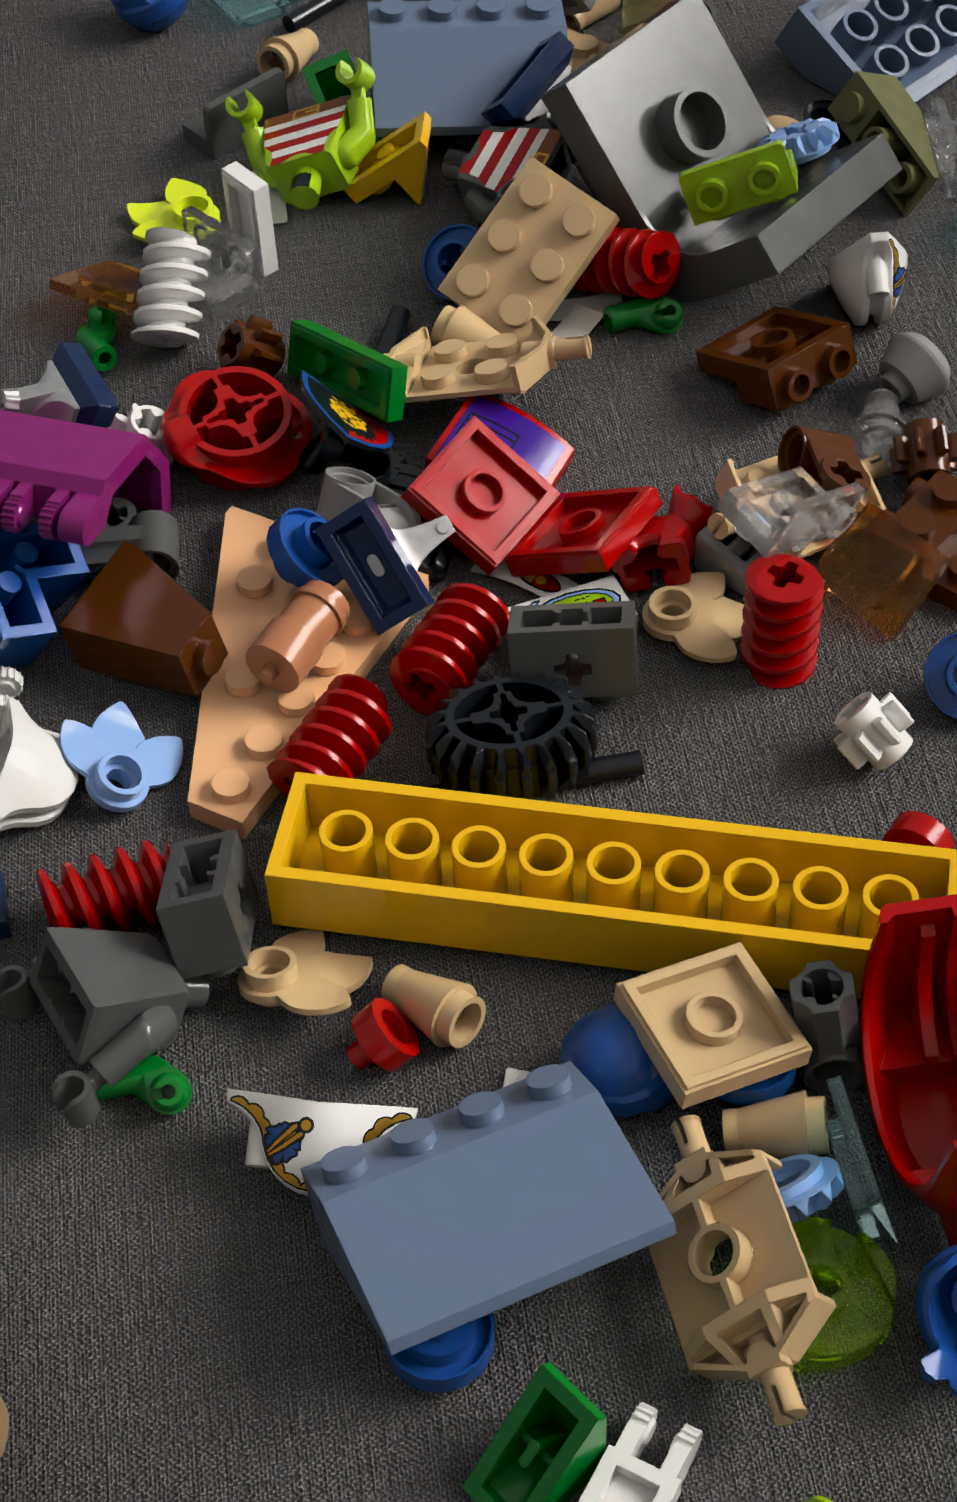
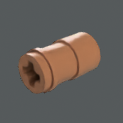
[245,580,350,693]

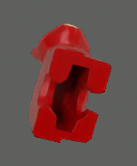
[612,485,716,592]

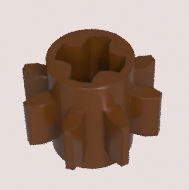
[217,315,286,376]
[889,418,957,486]

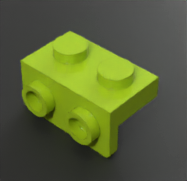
[679,140,798,226]

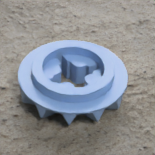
[756,117,840,165]
[771,1154,845,1223]

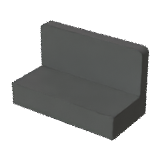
[182,67,289,160]

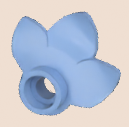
[59,701,183,813]

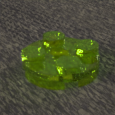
[792,1217,897,1373]

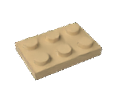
[437,156,620,337]

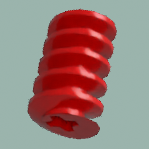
[573,226,681,299]
[740,554,825,689]
[389,583,510,716]
[266,674,392,797]
[36,836,170,932]

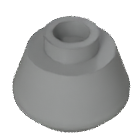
[878,332,951,405]

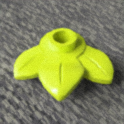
[127,178,221,242]

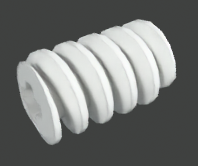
[130,227,211,348]

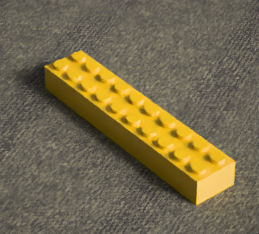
[264,772,957,999]

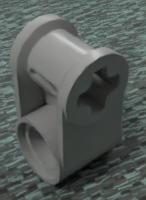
[316,466,422,529]

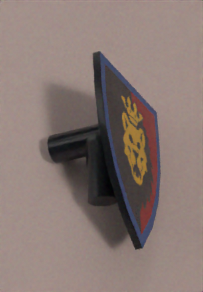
[299,370,394,473]

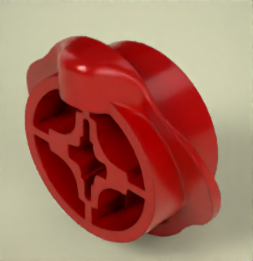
[160,366,312,490]

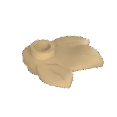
[642,572,745,663]
[237,929,374,1016]

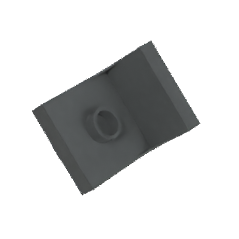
[540,0,902,302]

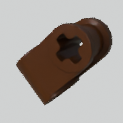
[778,425,871,535]

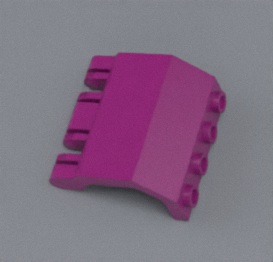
[0,410,172,546]

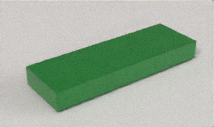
[287,319,408,423]

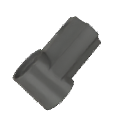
[79,510,180,580]
[789,960,865,1094]

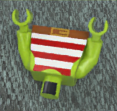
[225,57,376,210]

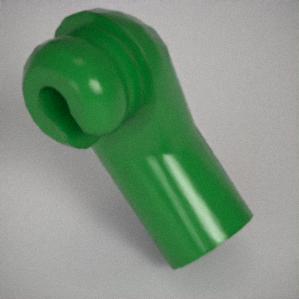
[603,297,684,335]
[75,305,119,371]
[96,1055,193,1115]

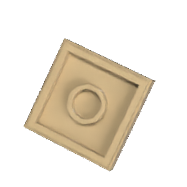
[613,942,813,1109]

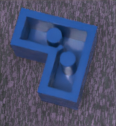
[0,523,90,668]

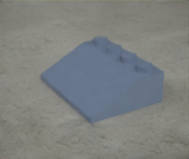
[367,0,570,137]
[774,0,957,104]
[301,1061,678,1355]

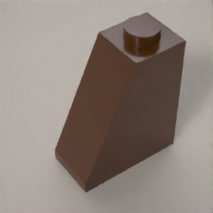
[59,542,228,698]

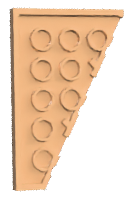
[187,506,429,839]

